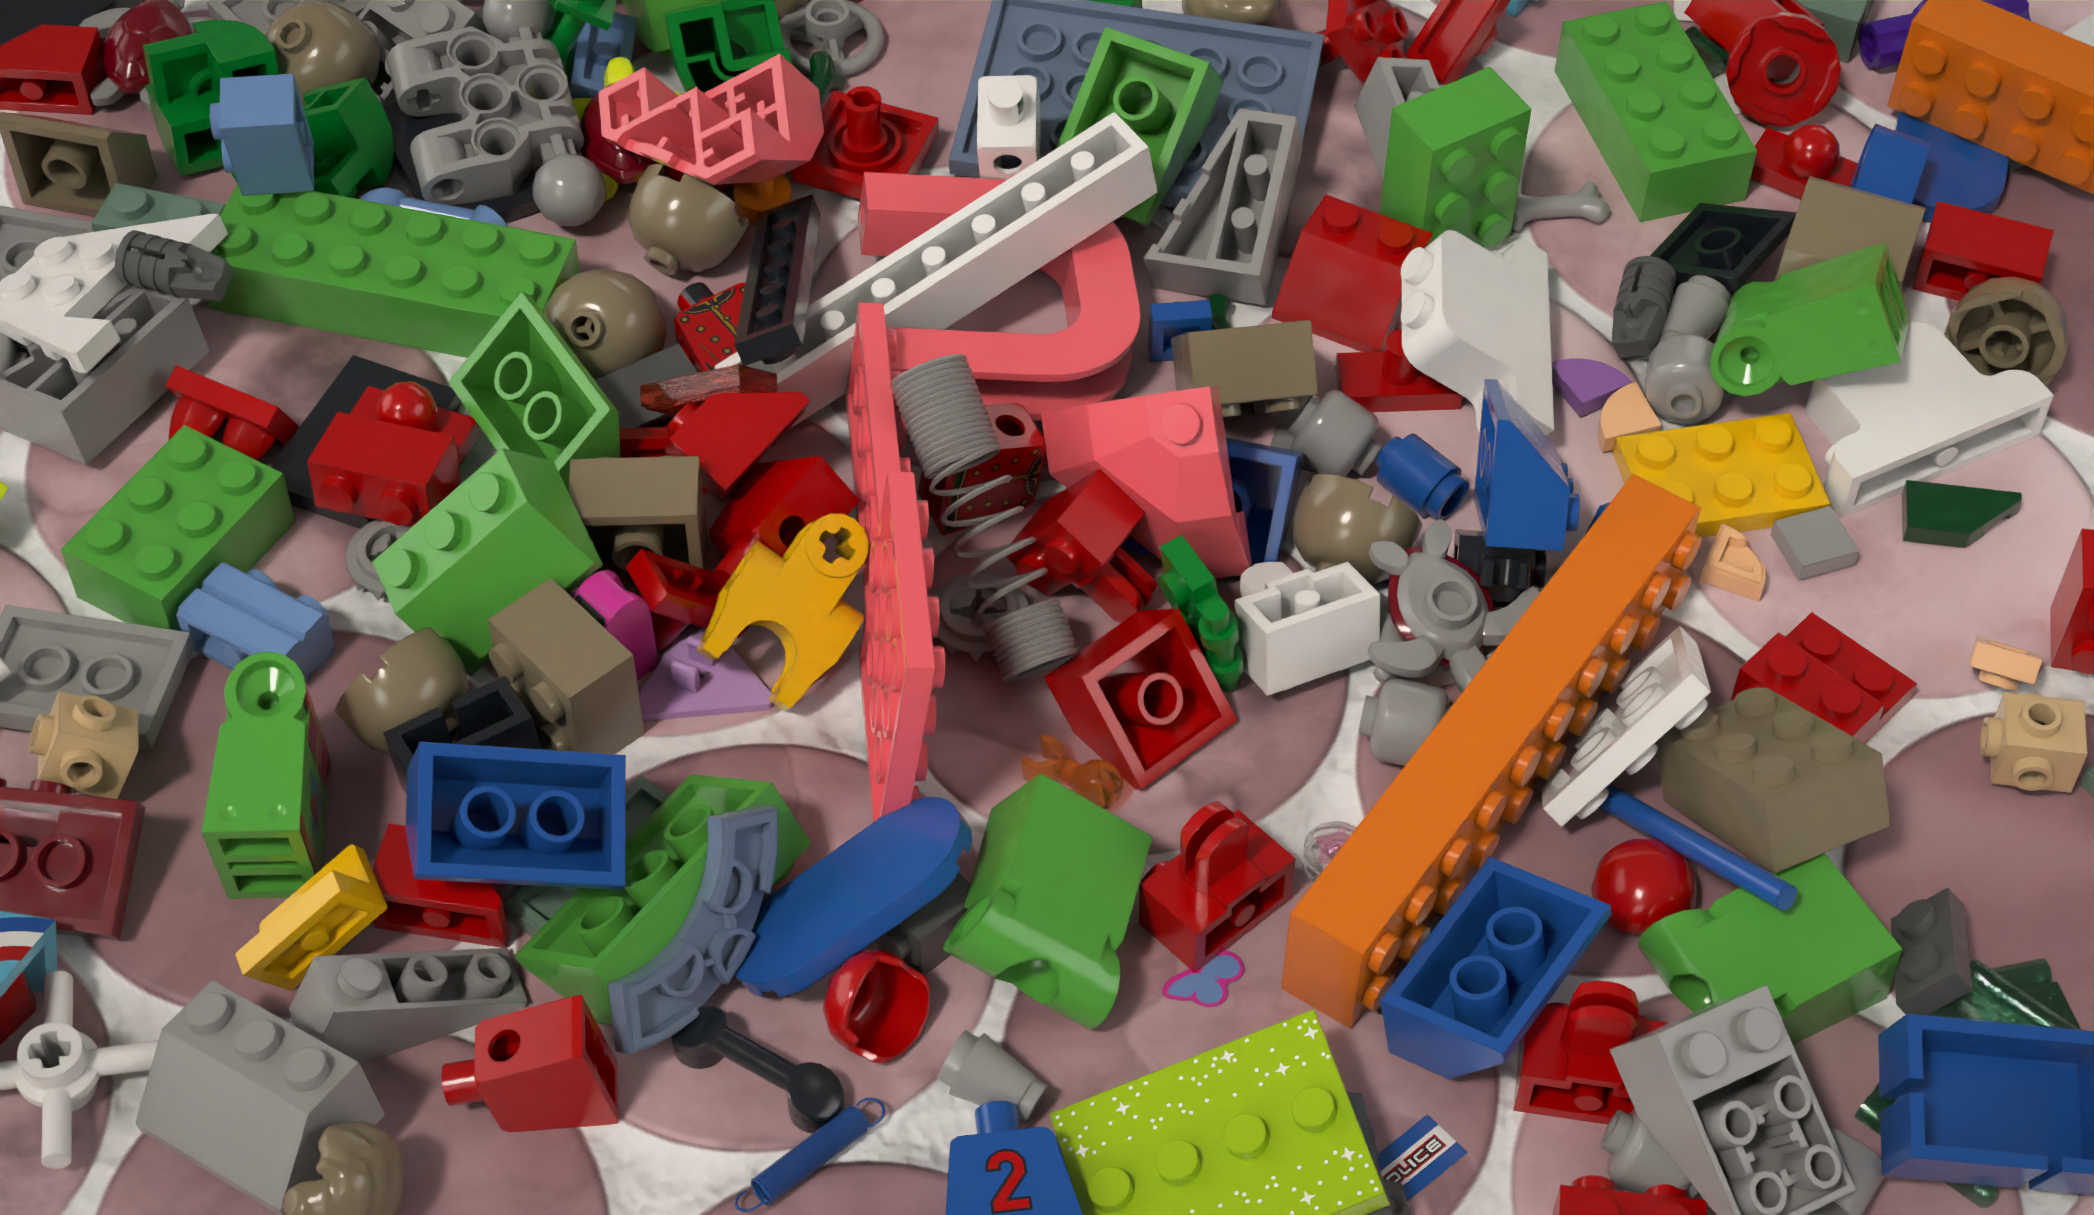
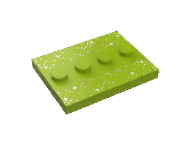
[1049,1009,1390,1215]

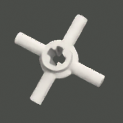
[0,971,158,1169]

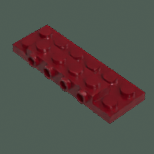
[0,778,146,940]

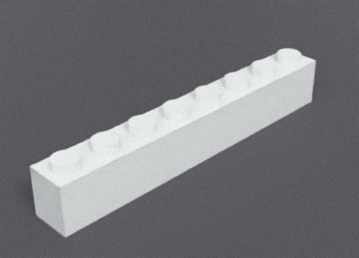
[714,112,1157,428]

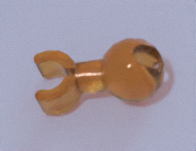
[1021,734,1123,809]

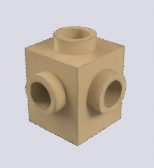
[28,691,139,799]
[1980,692,2088,793]

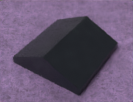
[1640,203,1797,294]

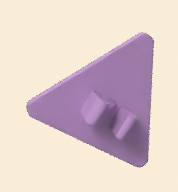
[639,624,774,721]

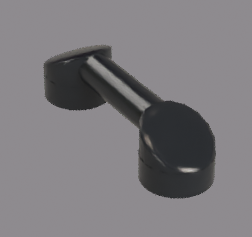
[671,1006,845,1134]

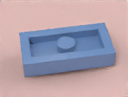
[568,12,637,99]

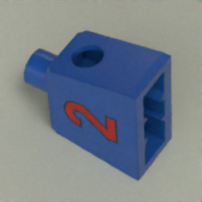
[946,1101,1083,1215]

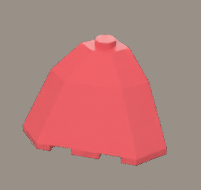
[598,54,824,185]
[1041,386,1252,578]

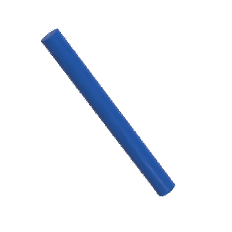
[1599,784,1797,911]

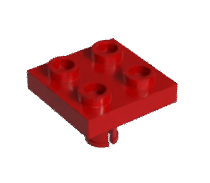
[1317,0,1409,86]
[791,86,939,199]

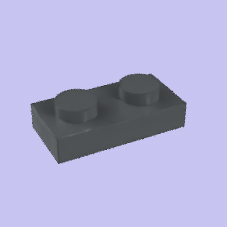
[1891,887,1973,1015]

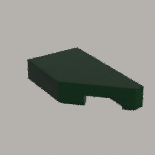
[1902,480,2022,548]

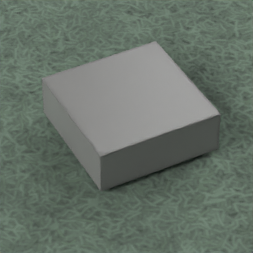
[1771,506,1859,580]

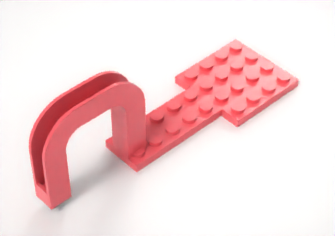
[846,172,1141,822]

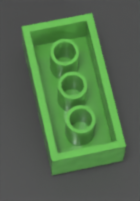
[1554,1,1757,222]

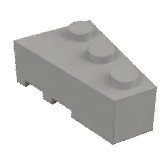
[1144,108,1303,305]
[0,286,210,465]

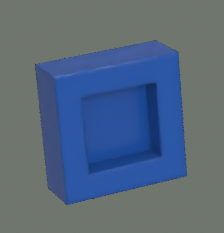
[1148,300,1212,362]

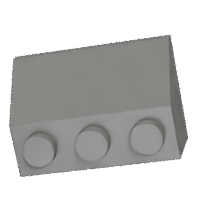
[135,980,385,1215]

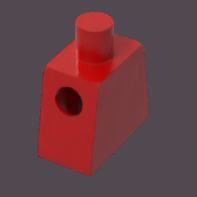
[709,456,860,587]
[441,995,619,1132]

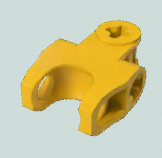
[696,513,868,711]

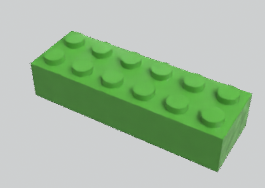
[207,184,580,358]

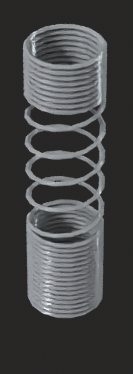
[889,354,1080,682]

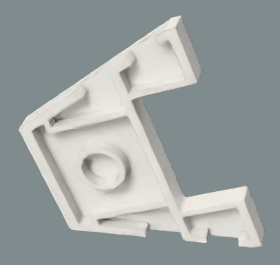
[0,214,228,373]

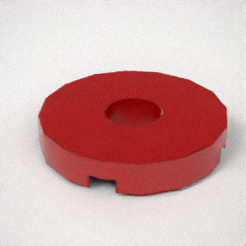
[1726,12,1841,127]

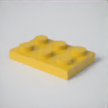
[1613,413,1830,538]

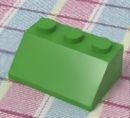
[448,291,620,492]
[372,448,603,676]

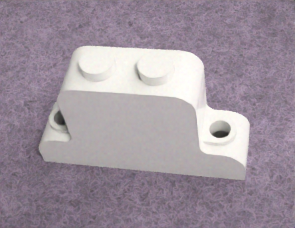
[1400,230,1554,436]
[1806,321,2054,519]

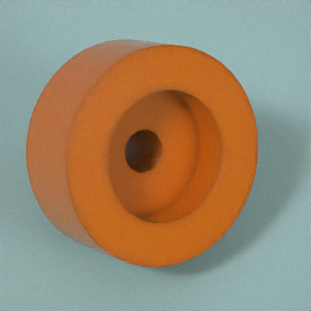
[733,175,792,226]

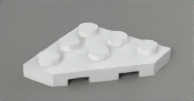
[1541,626,1711,827]

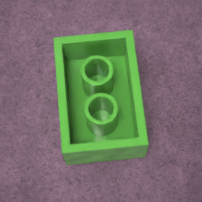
[1379,67,1532,248]
[61,425,296,631]

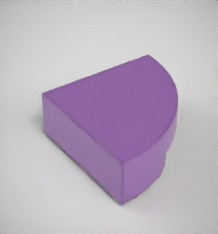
[1552,358,1633,417]

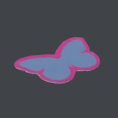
[1162,949,1244,1007]

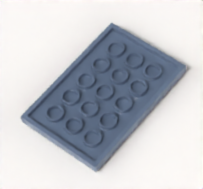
[949,0,1325,225]

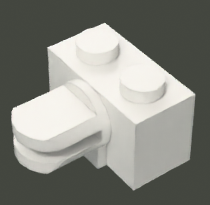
[1235,561,1380,696]

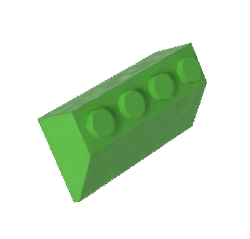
[515,774,811,1026]

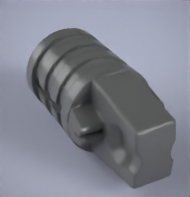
[115,230,234,301]
[1612,256,1677,358]

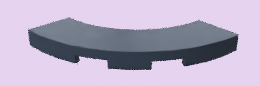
[608,804,778,1054]

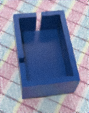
[1878,1014,2094,1195]

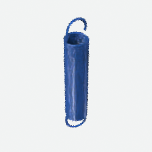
[734,1097,886,1212]

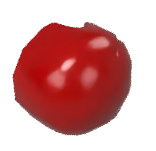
[1591,839,1698,935]
[822,949,930,1063]

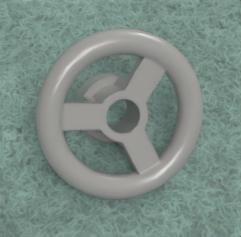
[779,0,884,77]

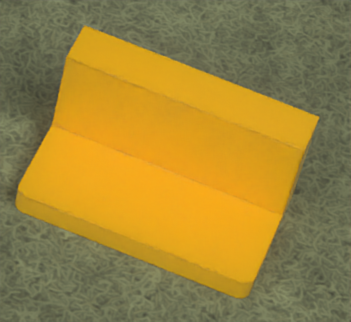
[235,844,388,991]

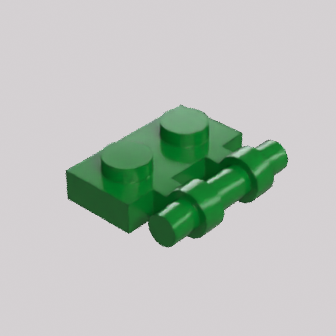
[1158,534,1244,692]

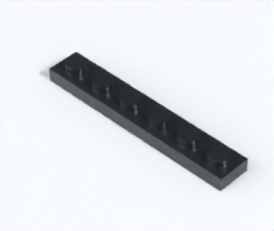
[734,194,821,366]

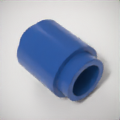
[1375,433,1469,520]

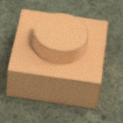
[1969,636,2042,690]

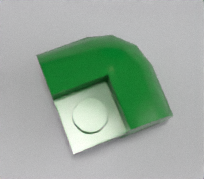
[663,0,792,93]
[143,19,279,177]
[231,77,394,198]

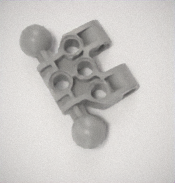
[387,0,606,226]

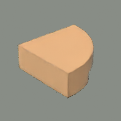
[1598,382,1661,453]
[1699,524,1766,602]

